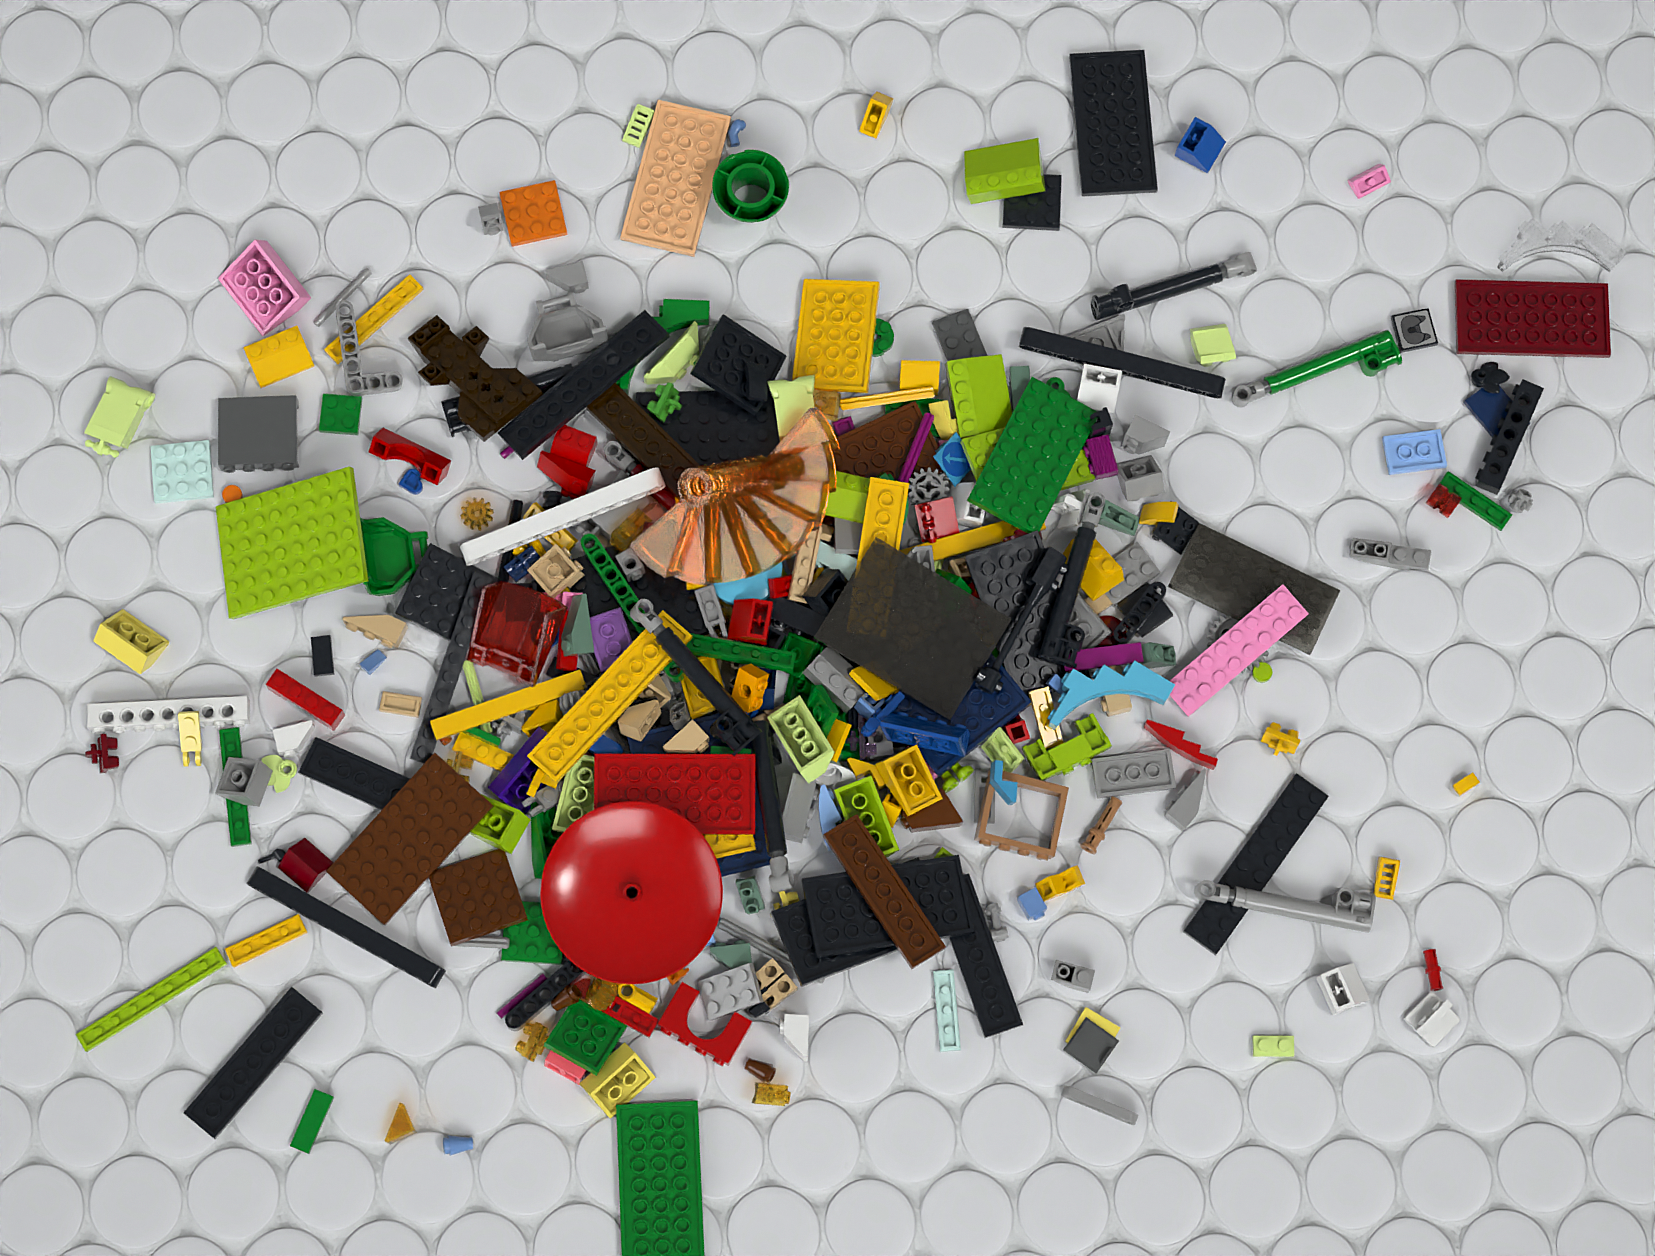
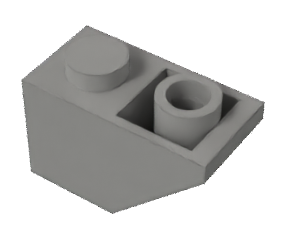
[478,203,503,235]
[1051,960,1095,993]

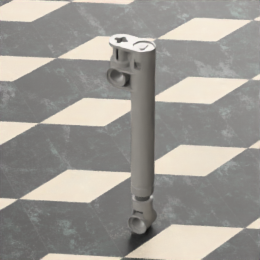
[1194,880,1376,933]

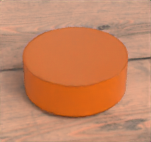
[222,485,243,503]

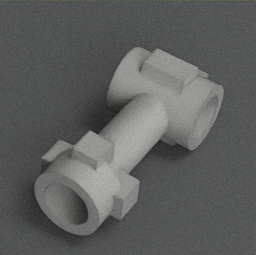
[986,903,1009,942]

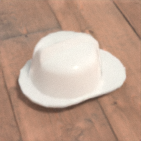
[813,760,856,790]

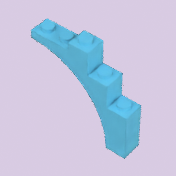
[1047,660,1175,730]

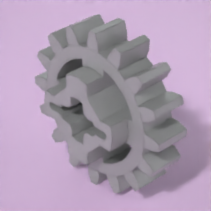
[908,467,949,504]

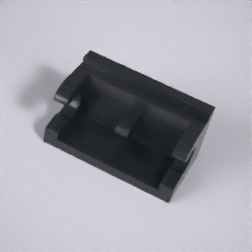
[1088,407,1113,439]

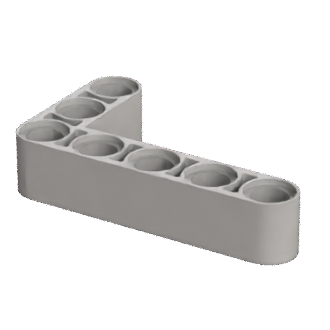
[336,300,403,396]

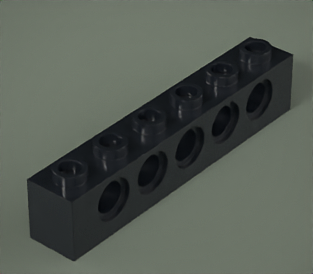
[1475,379,1544,495]

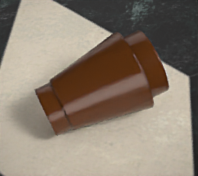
[551,984,582,1011]
[744,1058,776,1083]

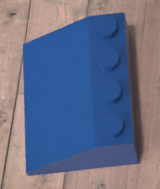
[880,712,970,757]

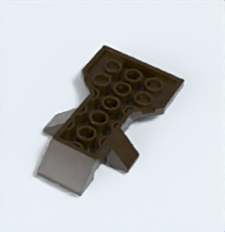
[408,315,543,442]

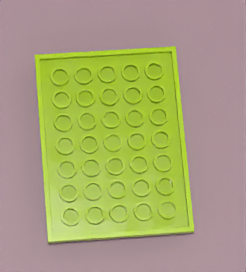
[215,466,368,619]

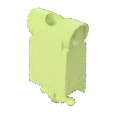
[767,375,820,456]
[84,376,155,458]

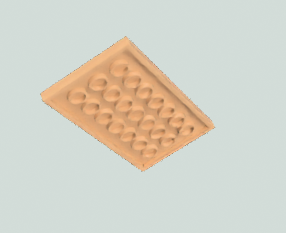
[620,100,731,257]

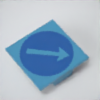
[933,432,971,487]

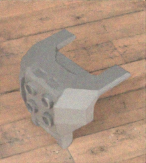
[527,291,608,362]

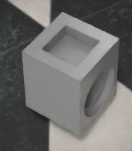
[615,547,645,582]

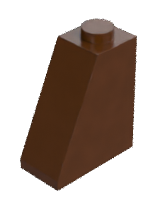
[900,788,963,833]

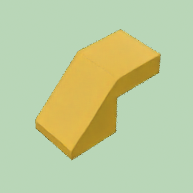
[847,757,886,791]
[527,768,559,797]
[1035,865,1085,902]

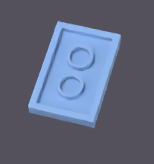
[1382,429,1447,475]

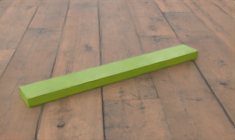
[76,947,227,1052]

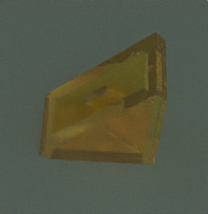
[385,1103,417,1145]

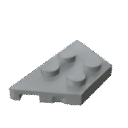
[1066,314,1125,366]

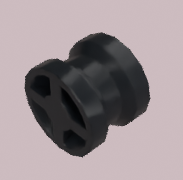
[542,491,562,510]

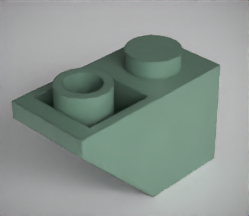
[1140,642,1177,669]
[710,940,752,970]

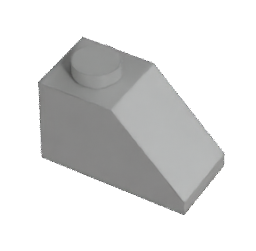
[545,261,589,293]

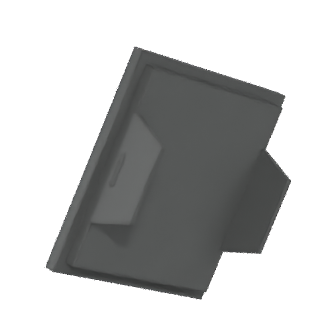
[1063,1017,1119,1074]

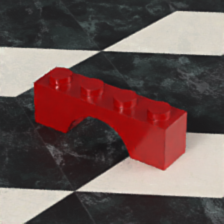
[369,428,452,485]
[265,669,345,731]

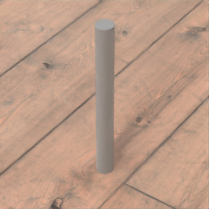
[313,268,372,327]

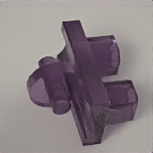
[845,721,877,760]

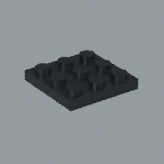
[1002,174,1062,231]

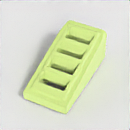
[622,104,654,148]

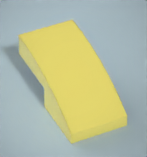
[929,400,959,440]

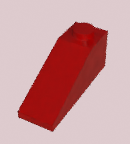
[537,450,596,496]

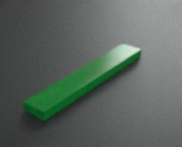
[686,633,796,673]
[219,727,252,847]

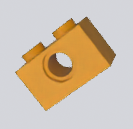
[731,664,769,713]

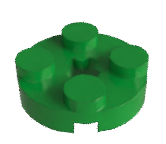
[872,318,894,357]

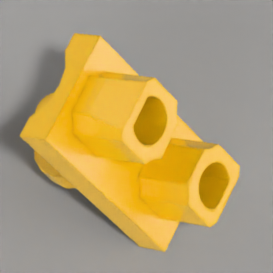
[1261,722,1300,756]

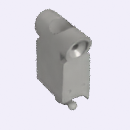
[576,470,658,549]

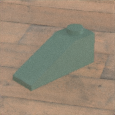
[1083,499,1140,536]
[561,594,594,657]

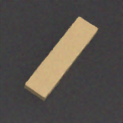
[787,522,823,604]

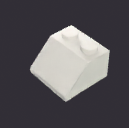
[780,1014,809,1061]

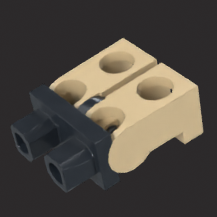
[748,958,798,1019]

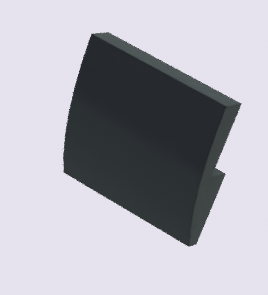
[1117,583,1173,638]

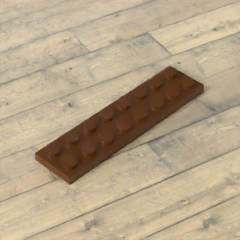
[823,814,946,969]

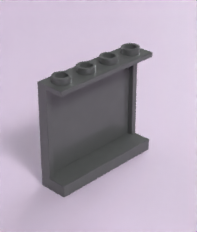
[218,395,299,473]

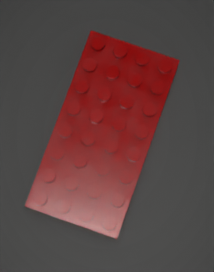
[594,754,755,835]

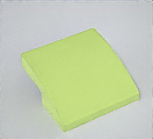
[981,727,1024,773]

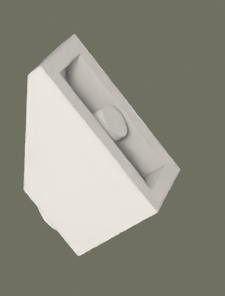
[273,720,315,758]

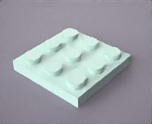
[151,440,214,504]

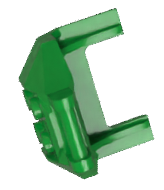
[360,517,429,596]

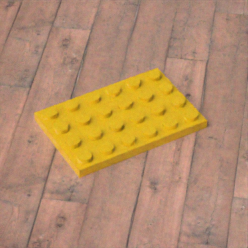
[792,279,880,393]

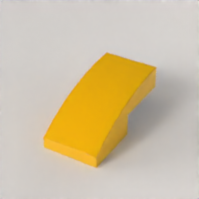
[1139,502,1179,525]

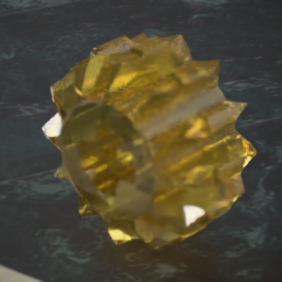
[460,497,494,531]
[585,978,619,1011]

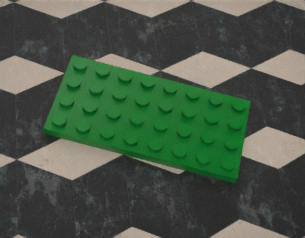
[967,377,1098,534]
[616,1101,705,1256]

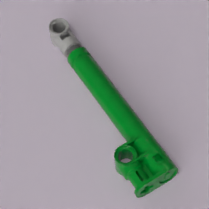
[1232,330,1402,407]

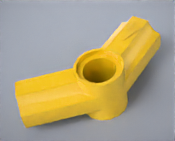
[616,983,658,1014]

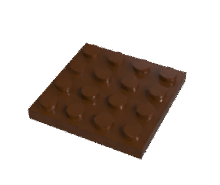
[429,849,528,947]

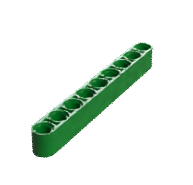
[581,534,685,682]

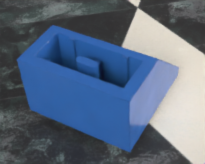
[1175,117,1226,173]

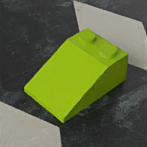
[469,794,531,854]

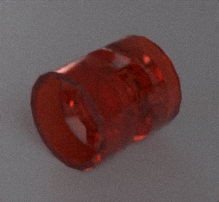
[1426,483,1462,518]

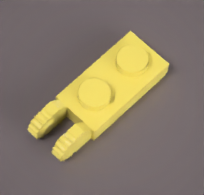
[178,711,202,767]

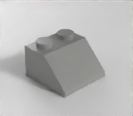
[1122,415,1170,455]
[1117,455,1165,501]
[215,757,273,807]

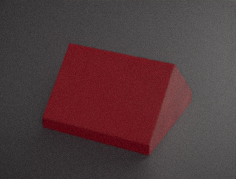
[278,838,334,893]

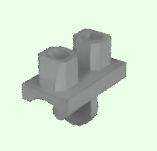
[492,712,525,737]

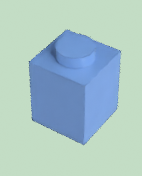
[1017,887,1047,921]

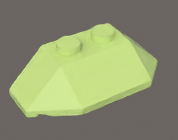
[644,321,700,385]

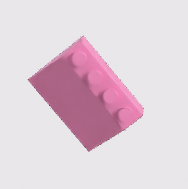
[218,240,311,336]

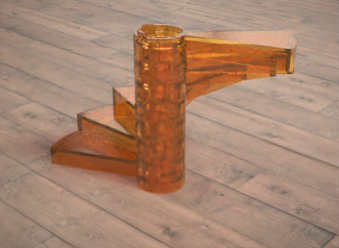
[629,407,841,585]

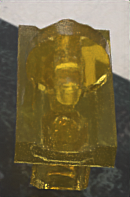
[446,751,474,783]
[515,1022,549,1062]
[752,1082,791,1106]

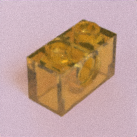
[813,388,841,421]
[609,508,653,553]

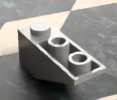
[1165,768,1206,831]

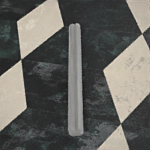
[718,918,825,983]

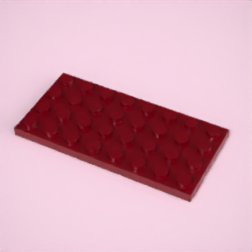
[1455,279,1611,358]

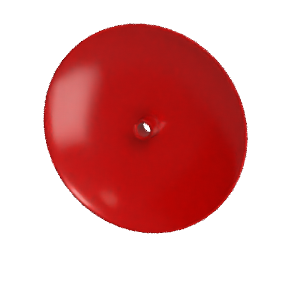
[540,801,723,985]

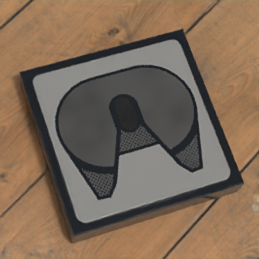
[1391,308,1438,353]

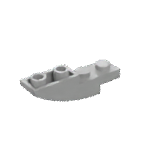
[1350,538,1431,571]

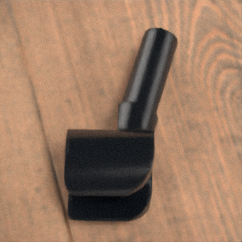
[258,849,286,864]

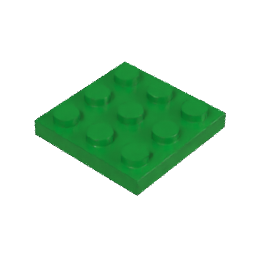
[501,901,563,965]
[544,999,627,1076]

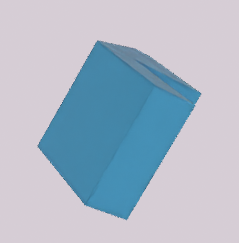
[990,760,1018,805]

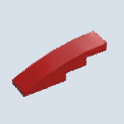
[1144,719,1218,770]

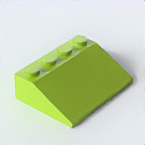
[964,138,1045,204]
[945,354,1012,439]

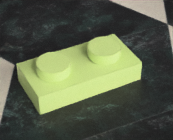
[1252,1036,1294,1057]

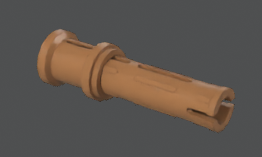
[1080,796,1122,855]

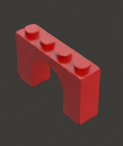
[658,982,753,1067]

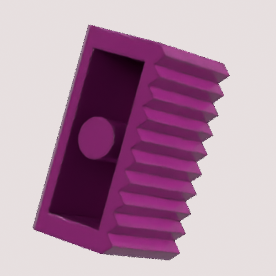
[1082,435,1119,480]

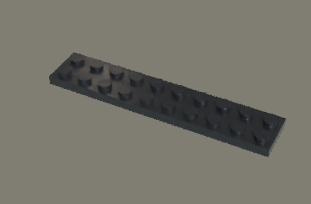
[497,310,670,460]
[1183,773,1329,956]

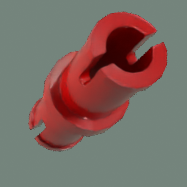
[1423,949,1444,991]

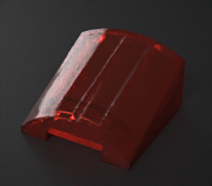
[467,581,568,687]

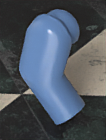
[728,119,746,147]

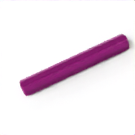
[898,412,934,483]

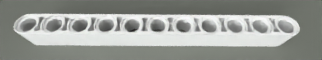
[460,468,666,566]

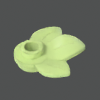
[262,755,297,793]

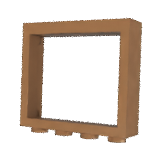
[974,771,1069,861]

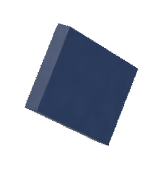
[1463,385,1530,439]

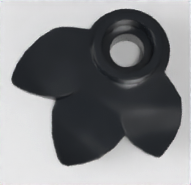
[1471,362,1510,393]

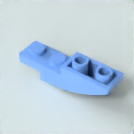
[818,784,843,851]

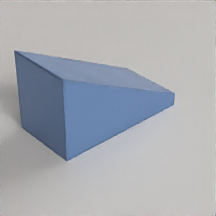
[360,649,387,675]
[1045,673,1067,695]

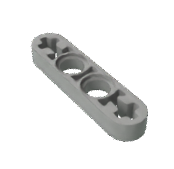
[1061,1085,1138,1125]

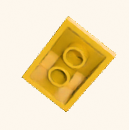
[876,745,943,816]

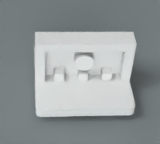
[1051,489,1090,530]
[1404,992,1460,1047]

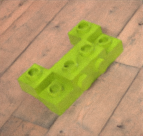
[1022,713,1112,781]

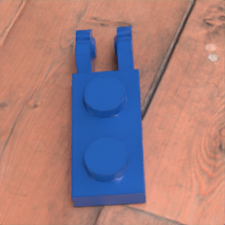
[861,691,905,737]

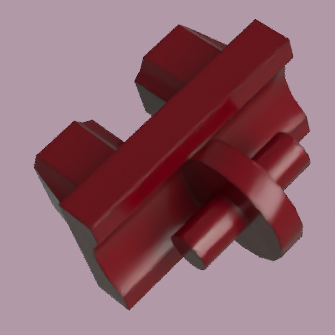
[85,734,119,773]

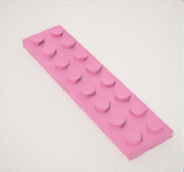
[1170,584,1309,717]

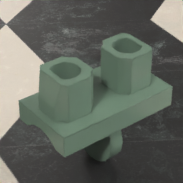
[736,875,765,914]

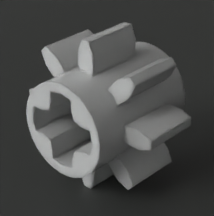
[1508,489,1533,513]

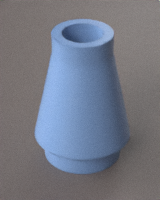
[443,1135,473,1156]

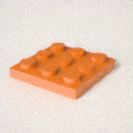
[499,180,568,247]

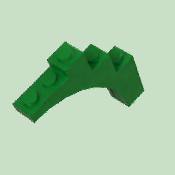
[615,299,710,395]

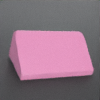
[1347,164,1391,199]

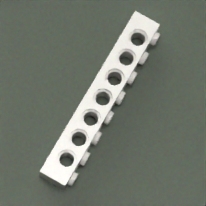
[87,696,250,734]

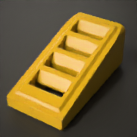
[1373,856,1400,900]

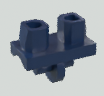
[504,546,541,583]

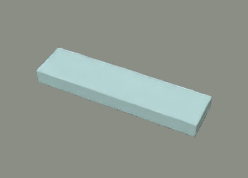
[933,969,961,1052]

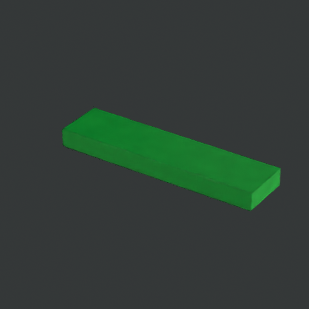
[1436,471,1513,531]

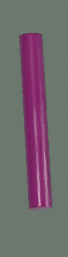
[497,973,547,1019]

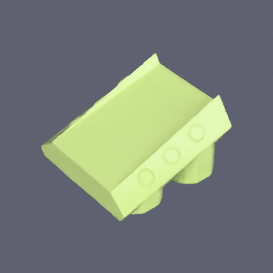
[1190,324,1236,367]

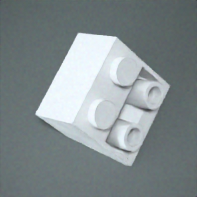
[1077,364,1122,414]
[949,482,985,528]
[1316,963,1370,1015]

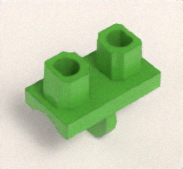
[647,382,682,422]

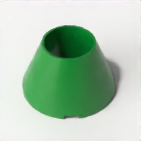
[712,150,789,223]

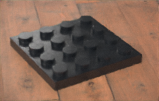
[690,314,787,416]
[395,543,498,641]

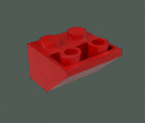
[727,598,773,645]

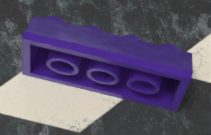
[488,727,548,815]

